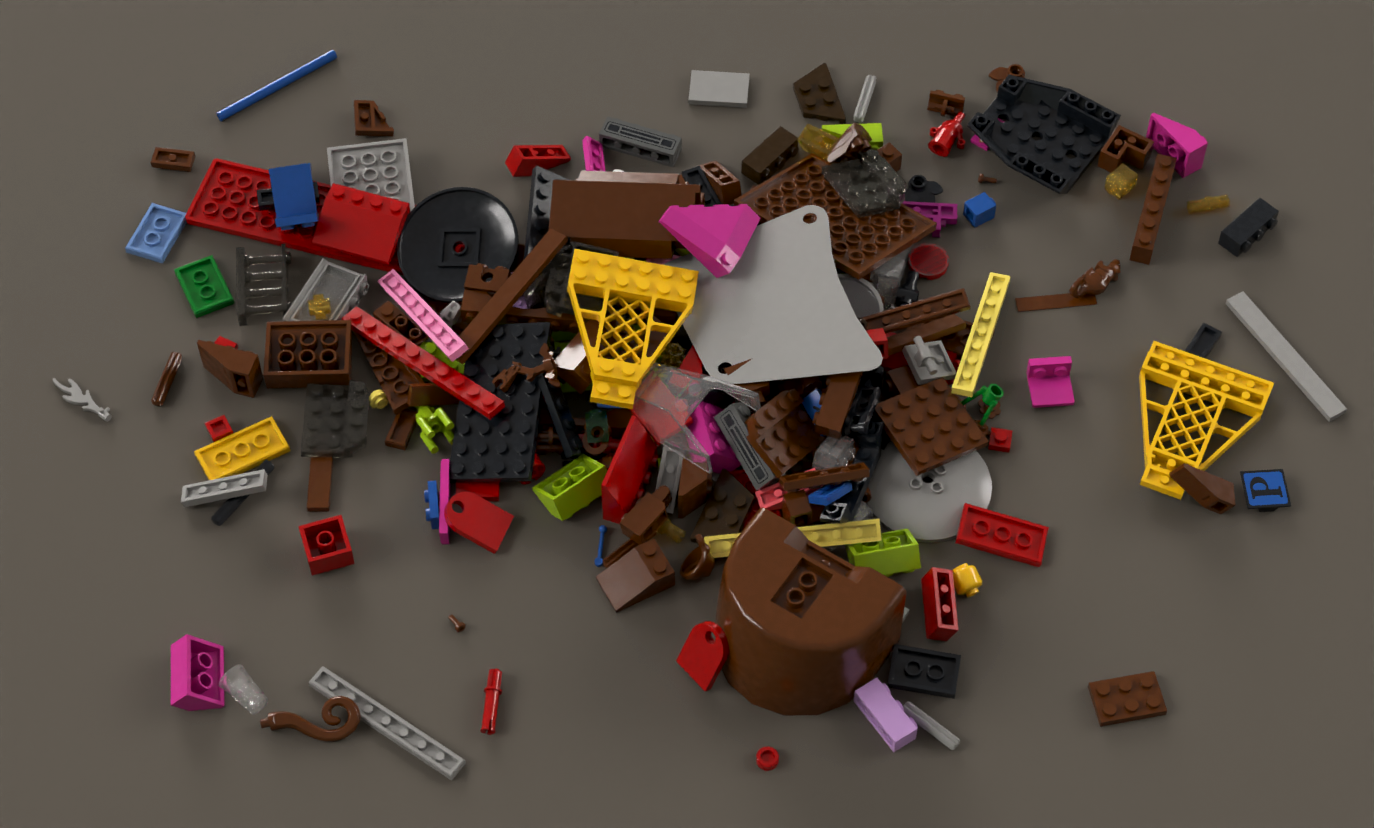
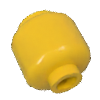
[953,563,982,598]

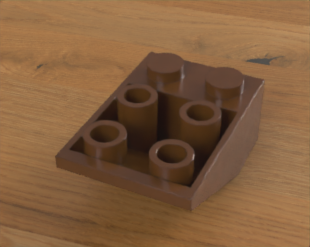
[197,340,263,398]

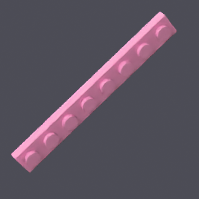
[377,269,469,362]

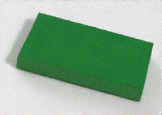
[174,255,235,318]

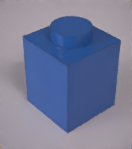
[963,192,996,228]

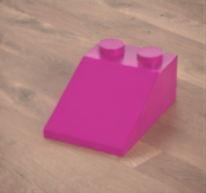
[1146,113,1208,178]

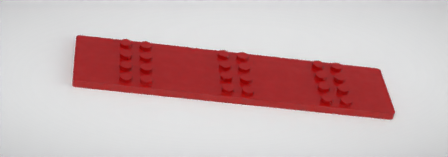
[185,158,465,275]

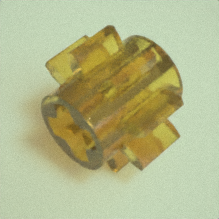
[308,294,331,320]
[661,343,686,369]

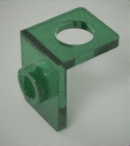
[585,409,609,443]

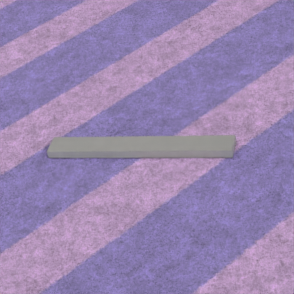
[1226,291,1347,422]
[308,666,466,781]

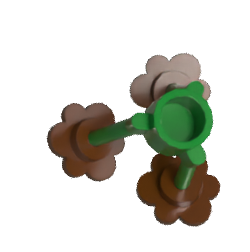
[957,384,1004,436]

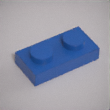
[424,480,440,529]

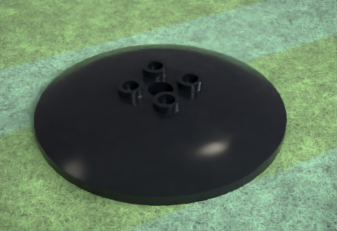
[397,187,519,303]

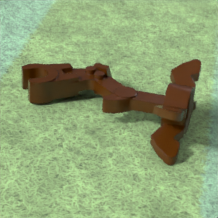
[492,343,561,393]

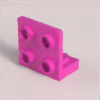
[1026,356,1075,408]

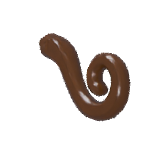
[260,696,360,742]

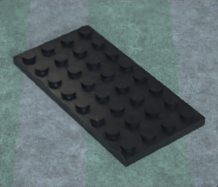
[449,322,553,483]

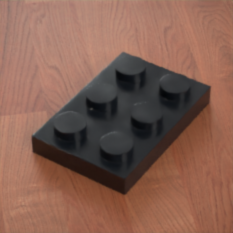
[887,644,961,699]

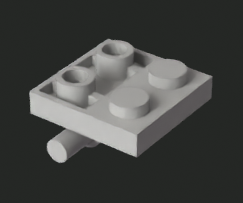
[902,336,957,385]

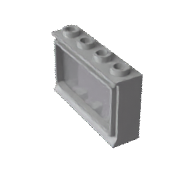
[283,258,369,321]

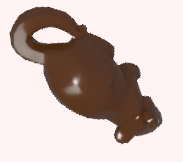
[1069,259,1121,298]

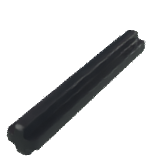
[211,460,274,526]

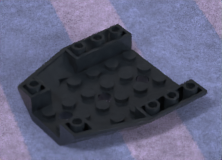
[967,75,1121,194]

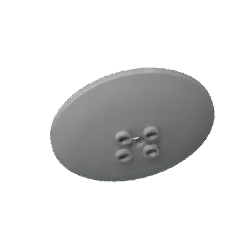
[866,439,992,543]

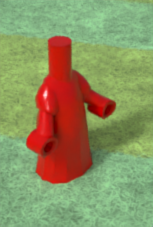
[928,112,965,157]

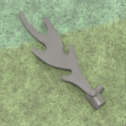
[53,378,112,422]

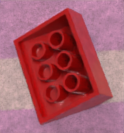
[312,183,410,265]
[601,415,660,524]

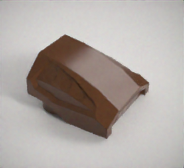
[827,123,872,168]

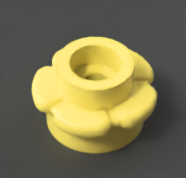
[369,389,388,409]

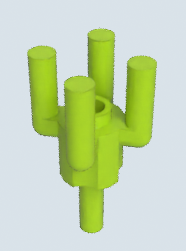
[415,406,454,454]

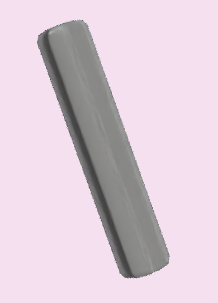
[853,75,877,123]
[903,701,960,750]

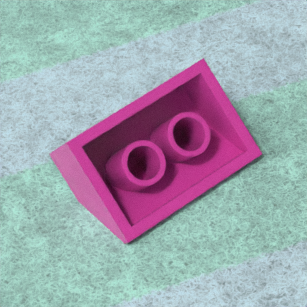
[171,634,224,711]

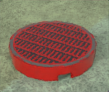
[908,243,949,280]

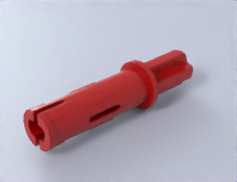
[480,668,502,735]

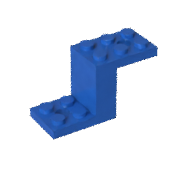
[269,163,319,231]

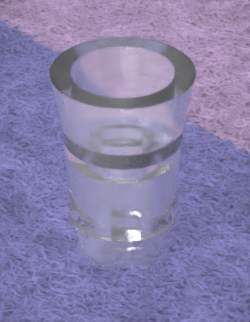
[218,664,268,715]

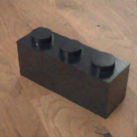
[1218,198,1279,257]

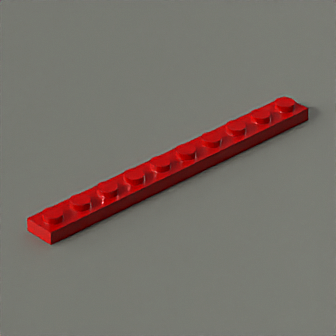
[341,306,505,419]

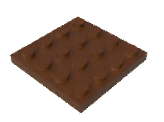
[873,377,989,476]

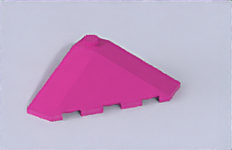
[659,204,760,278]

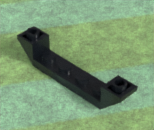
[820,421,883,523]

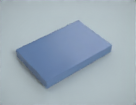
[125,203,187,264]

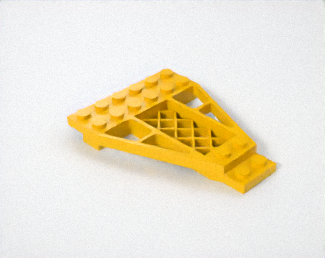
[567,249,699,409]
[1139,341,1274,500]

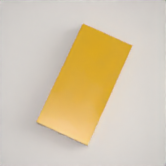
[194,416,291,480]

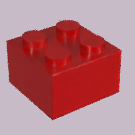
[298,515,355,576]

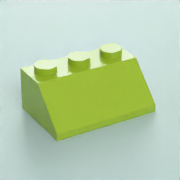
[532,454,607,521]
[845,529,921,577]

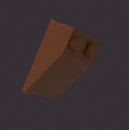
[596,539,675,613]

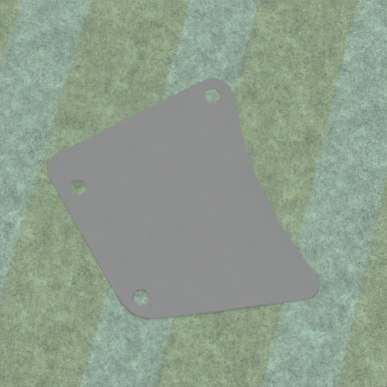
[664,205,883,384]

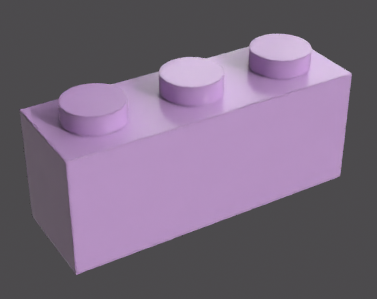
[854,678,918,752]

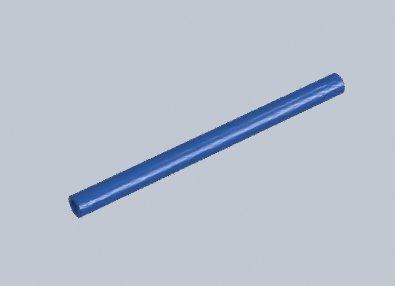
[216,50,337,121]

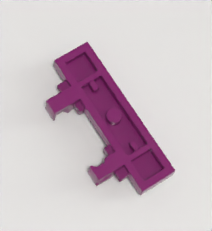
[898,201,957,238]

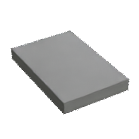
[688,70,750,108]

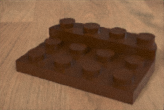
[745,389,826,478]

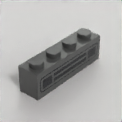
[599,116,682,167]
[714,402,785,491]

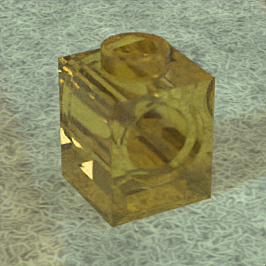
[1104,163,1138,200]

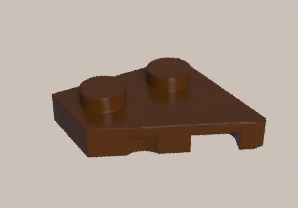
[354,100,394,136]

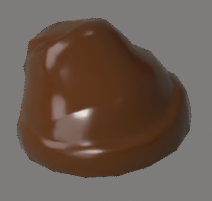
[680,534,716,580]

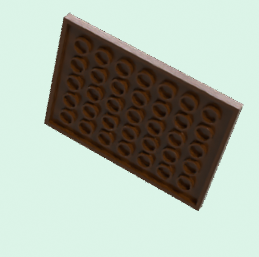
[733,153,937,280]

